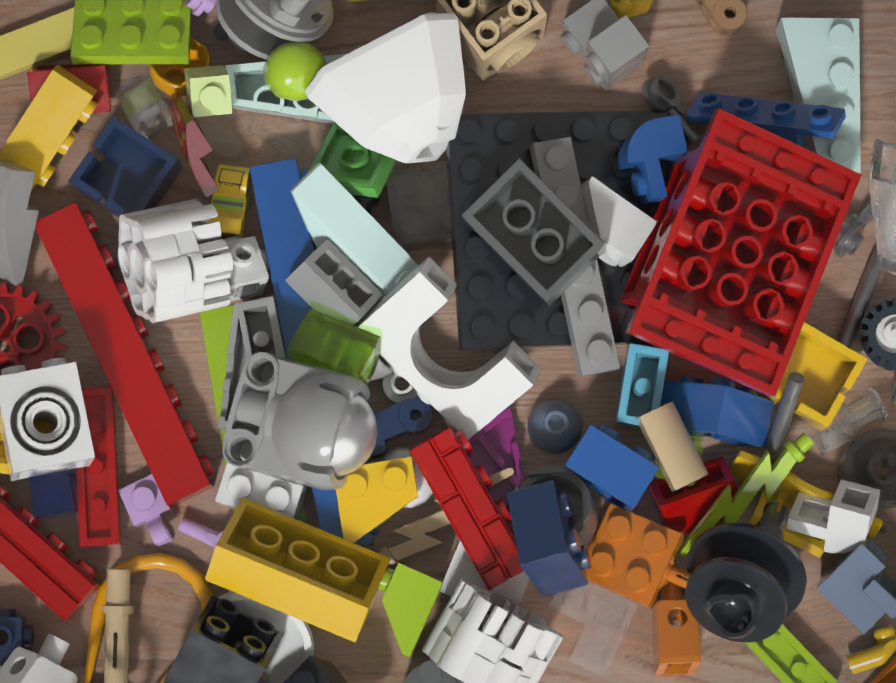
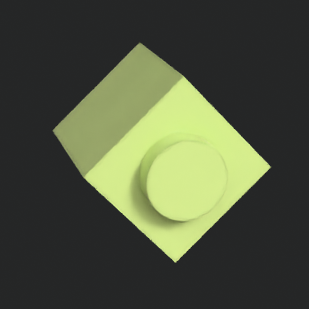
[184,65,232,117]

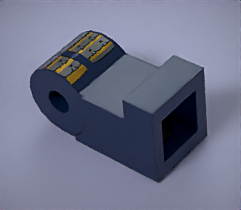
[371,397,433,459]

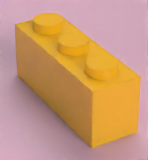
[0,65,98,191]

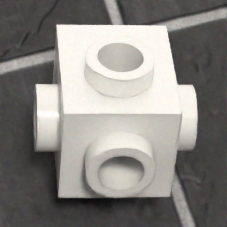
[214,236,269,302]

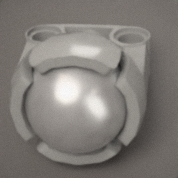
[222,352,377,490]

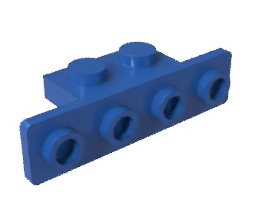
[686,92,846,148]

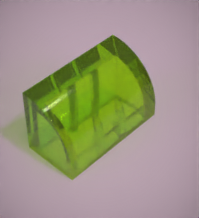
[288,309,381,387]

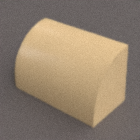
[637,402,708,491]

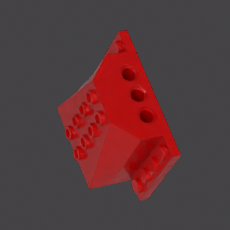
[619,108,862,397]

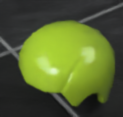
[263,41,326,101]

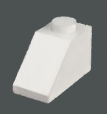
[581,177,657,267]

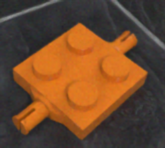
[586,504,691,609]

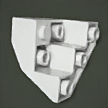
[305,12,466,163]

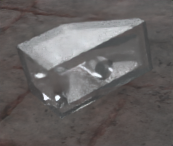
[115,75,173,139]

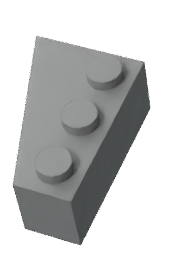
[218,296,287,433]

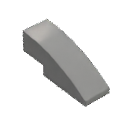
[0,160,39,286]

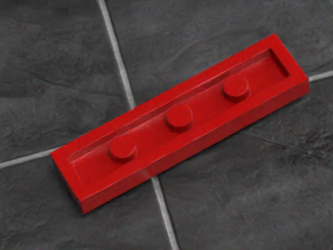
[76,386,121,547]

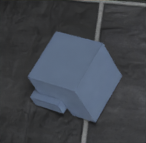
[817,535,896,634]

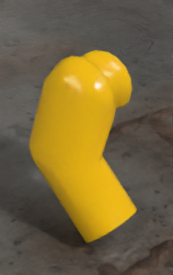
[847,625,896,674]

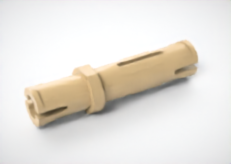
[102,569,134,683]

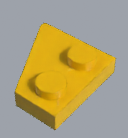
[336,456,419,543]

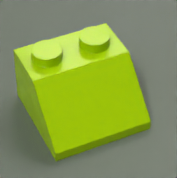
[378,563,443,658]

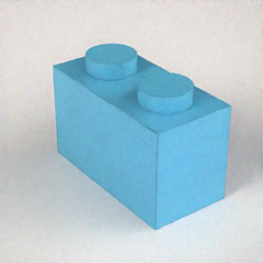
[614,343,669,431]

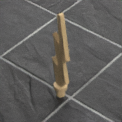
[379,467,514,569]

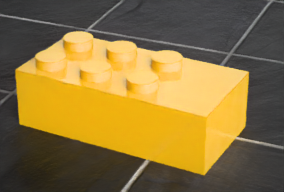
[205,497,391,642]

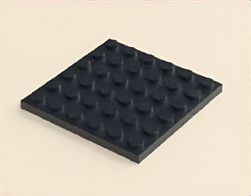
[446,110,675,351]

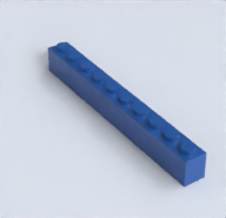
[250,158,379,547]

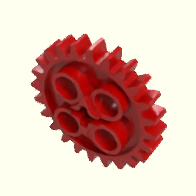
[0,282,68,375]

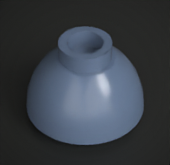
[527,399,582,453]

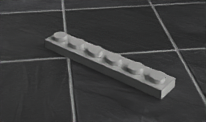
[529,137,620,378]

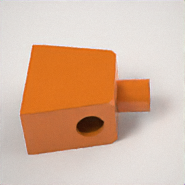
[652,582,701,676]

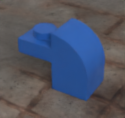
[617,114,688,207]

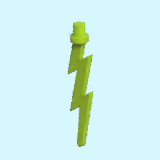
[678,432,814,557]

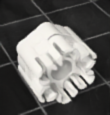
[118,199,233,323]
[422,579,564,683]

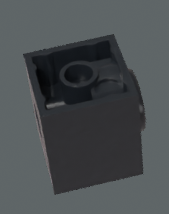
[163,595,283,683]

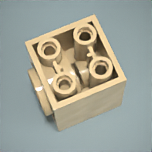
[436,0,547,83]

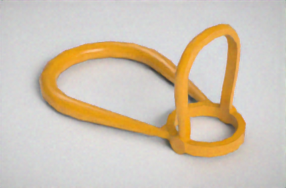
[83,553,215,683]

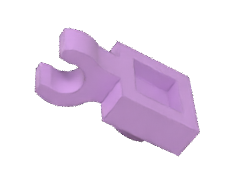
[118,474,173,547]

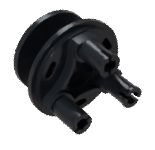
[685,501,807,643]

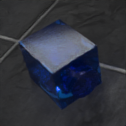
[29,472,78,519]

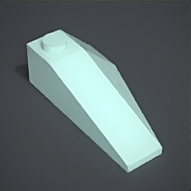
[290,163,418,323]

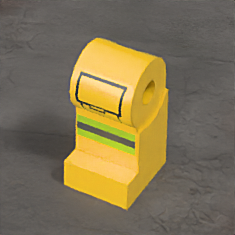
[206,164,251,239]

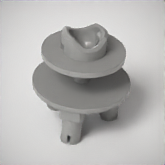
[216,0,334,59]

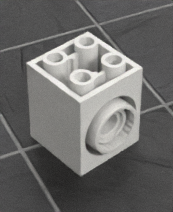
[0,358,95,481]

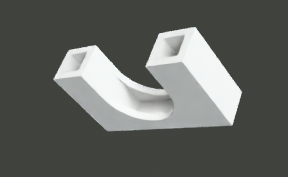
[355,257,541,439]

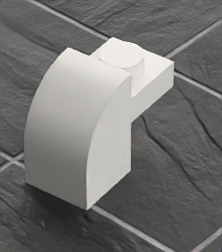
[786,479,880,553]

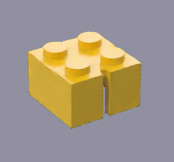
[759,322,868,432]

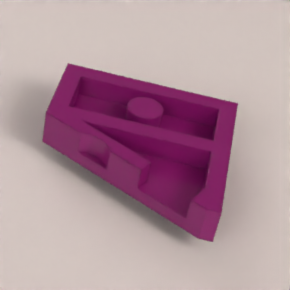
[467,407,525,508]

